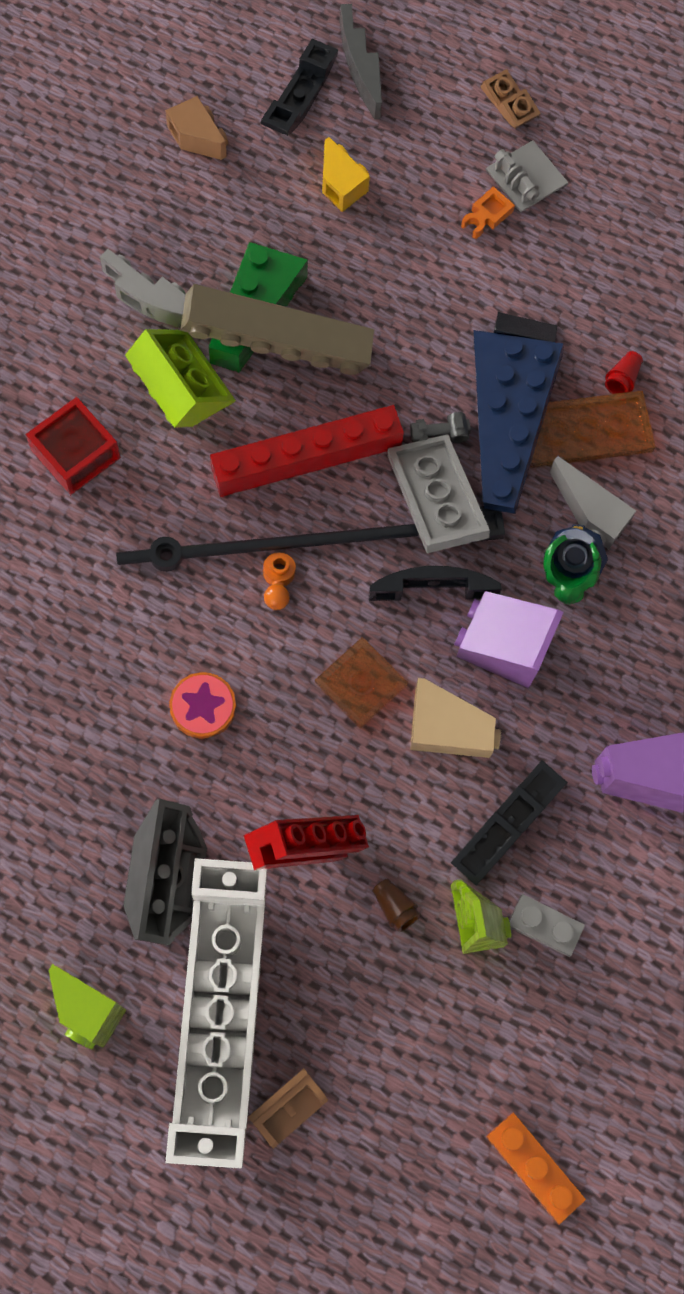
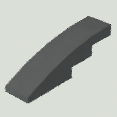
[339,4,382,120]

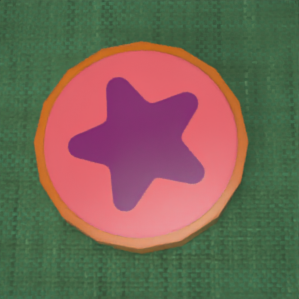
[169,672,236,739]

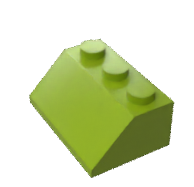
[125,329,236,428]
[48,964,126,1050]

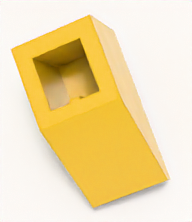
[322,137,370,212]

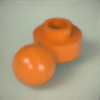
[263,552,296,610]

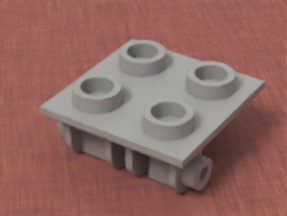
[485,140,568,213]

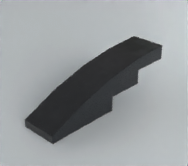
[451,760,568,886]

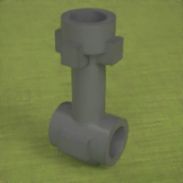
[410,412,471,443]

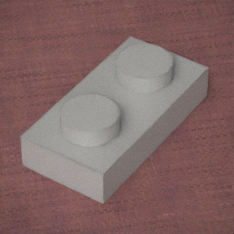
[509,894,585,957]

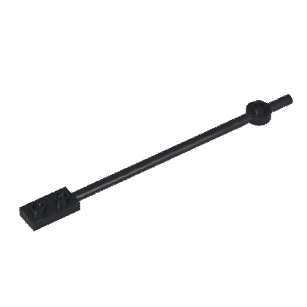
[116,506,505,572]

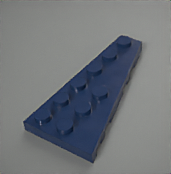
[473,330,564,514]

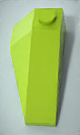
[451,880,511,954]

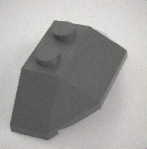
[123,799,207,945]

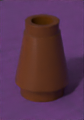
[372,879,420,932]

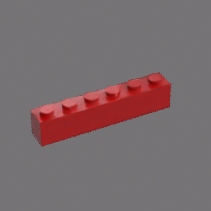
[210,405,404,497]

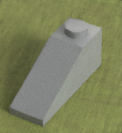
[549,456,636,550]

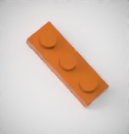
[486,1112,586,1225]

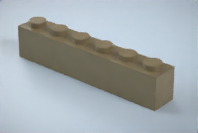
[180,284,374,375]

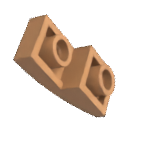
[480,69,541,129]

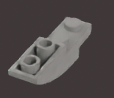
[100,249,186,328]

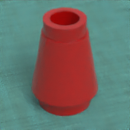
[605,351,643,397]

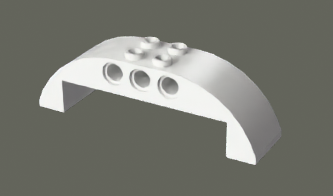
[165,858,267,1168]

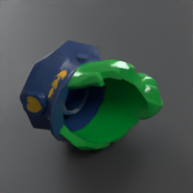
[543,525,608,605]

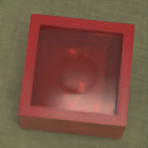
[25,397,121,496]

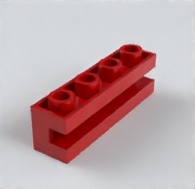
[243,815,369,870]

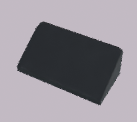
[493,312,558,342]

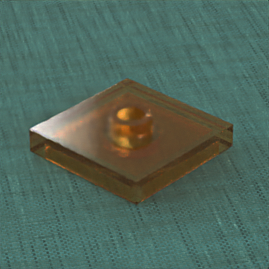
[315,637,408,729]

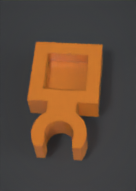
[461,186,515,239]

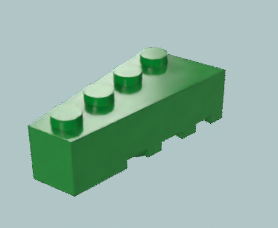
[209,242,308,373]

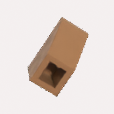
[165,96,229,160]

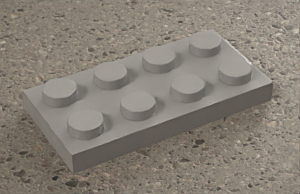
[388,434,490,553]

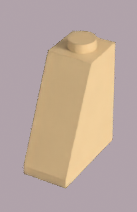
[410,678,501,758]

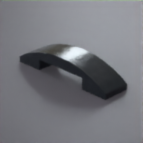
[261,39,338,136]
[368,566,502,601]

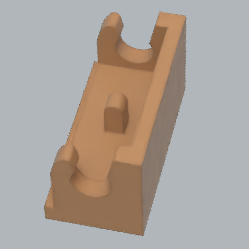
[248,1068,328,1149]

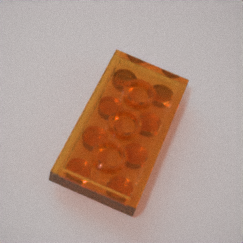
[530,391,656,468]

